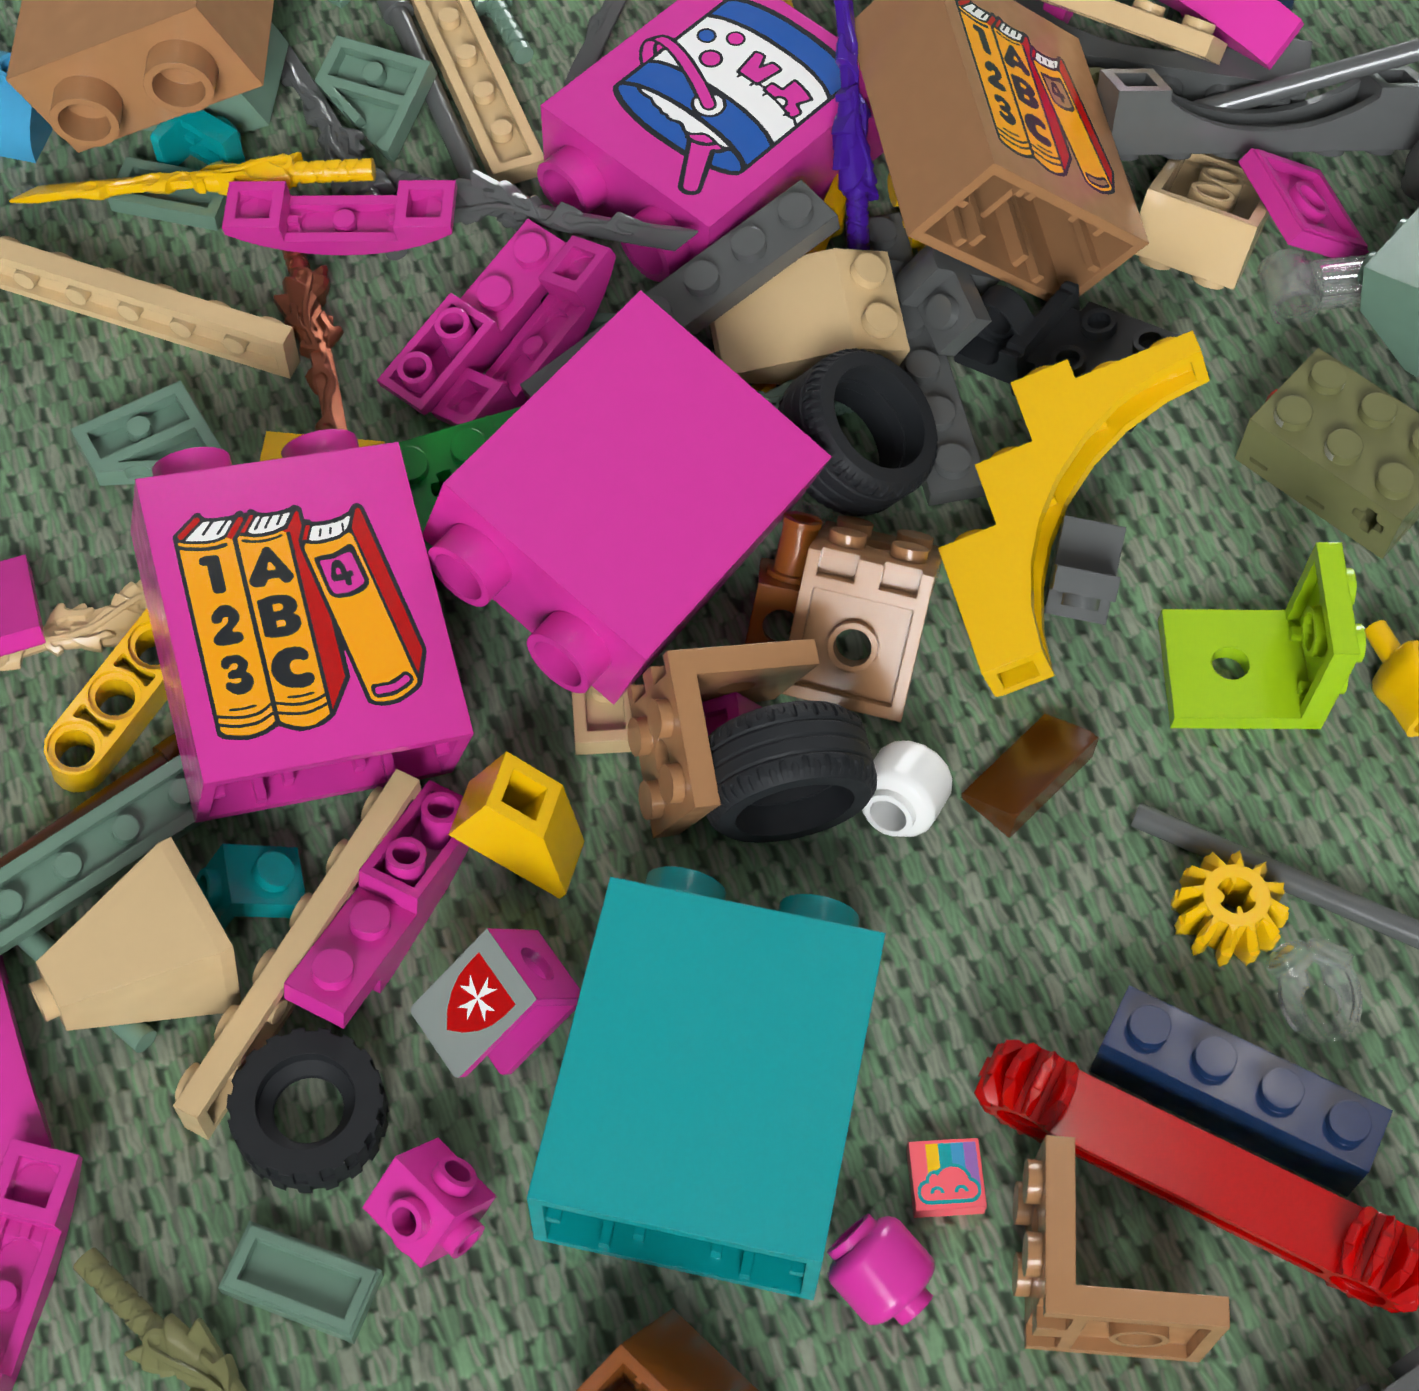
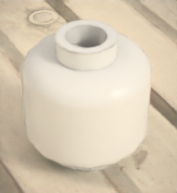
[862,741,952,837]

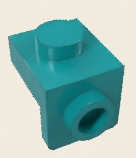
[150,110,245,166]
[196,844,306,930]

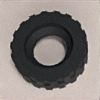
[226,1027,389,1193]

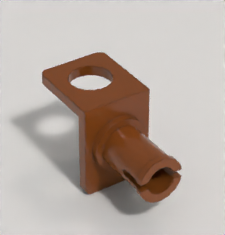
[745,511,823,644]

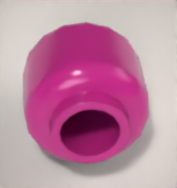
[827,1213,935,1326]

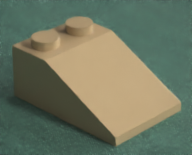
[1135,154,1269,290]
[710,248,910,385]

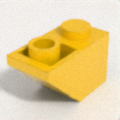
[448,751,585,899]

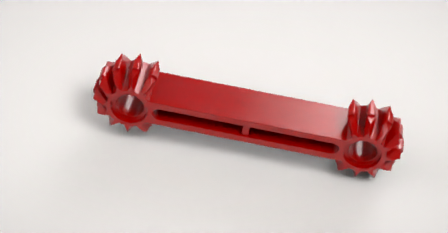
[974,1039,1419,1313]

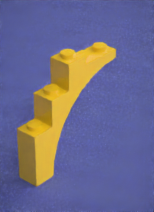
[938,330,1210,697]

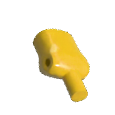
[1365,620,1419,737]

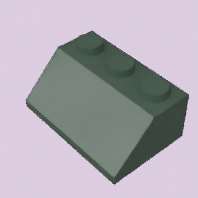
[1358,208,1419,378]

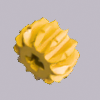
[1171,850,1289,967]

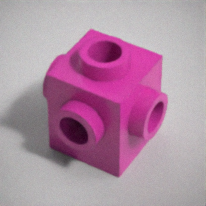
[362,1138,496,1268]

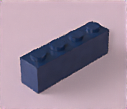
[1089,985,1393,1197]

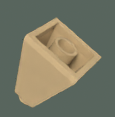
[29,837,241,1031]

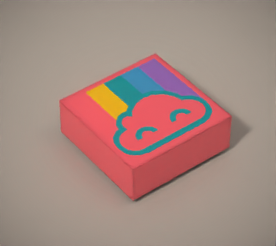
[906,1138,987,1218]

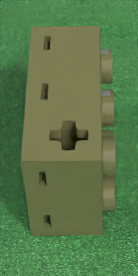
[1235,348,1419,559]

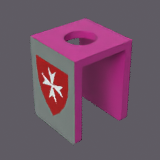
[411,928,581,1078]

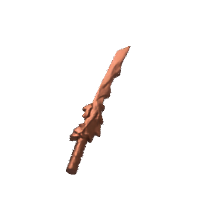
[273,250,347,431]

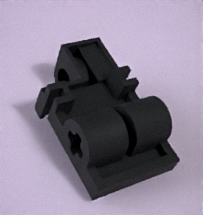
[954,281,1180,433]

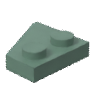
[314,35,437,163]
[70,380,222,486]

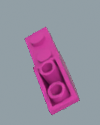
[1158,0,1304,70]
[377,219,566,415]
[284,780,470,1029]

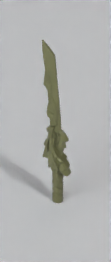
[73,1248,247,1391]

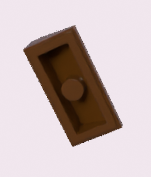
[961,713,1099,838]

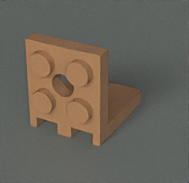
[782,516,942,723]
[627,639,820,838]
[1012,1135,1230,1362]

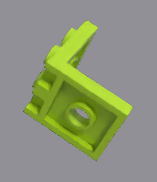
[1158,542,1366,729]

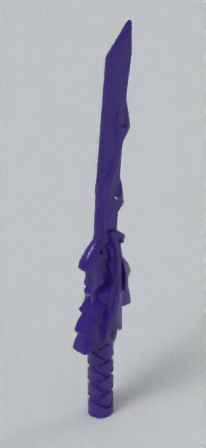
[831,0,879,250]

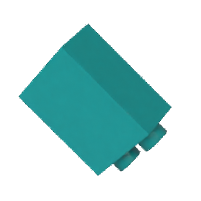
[527,866,886,1301]

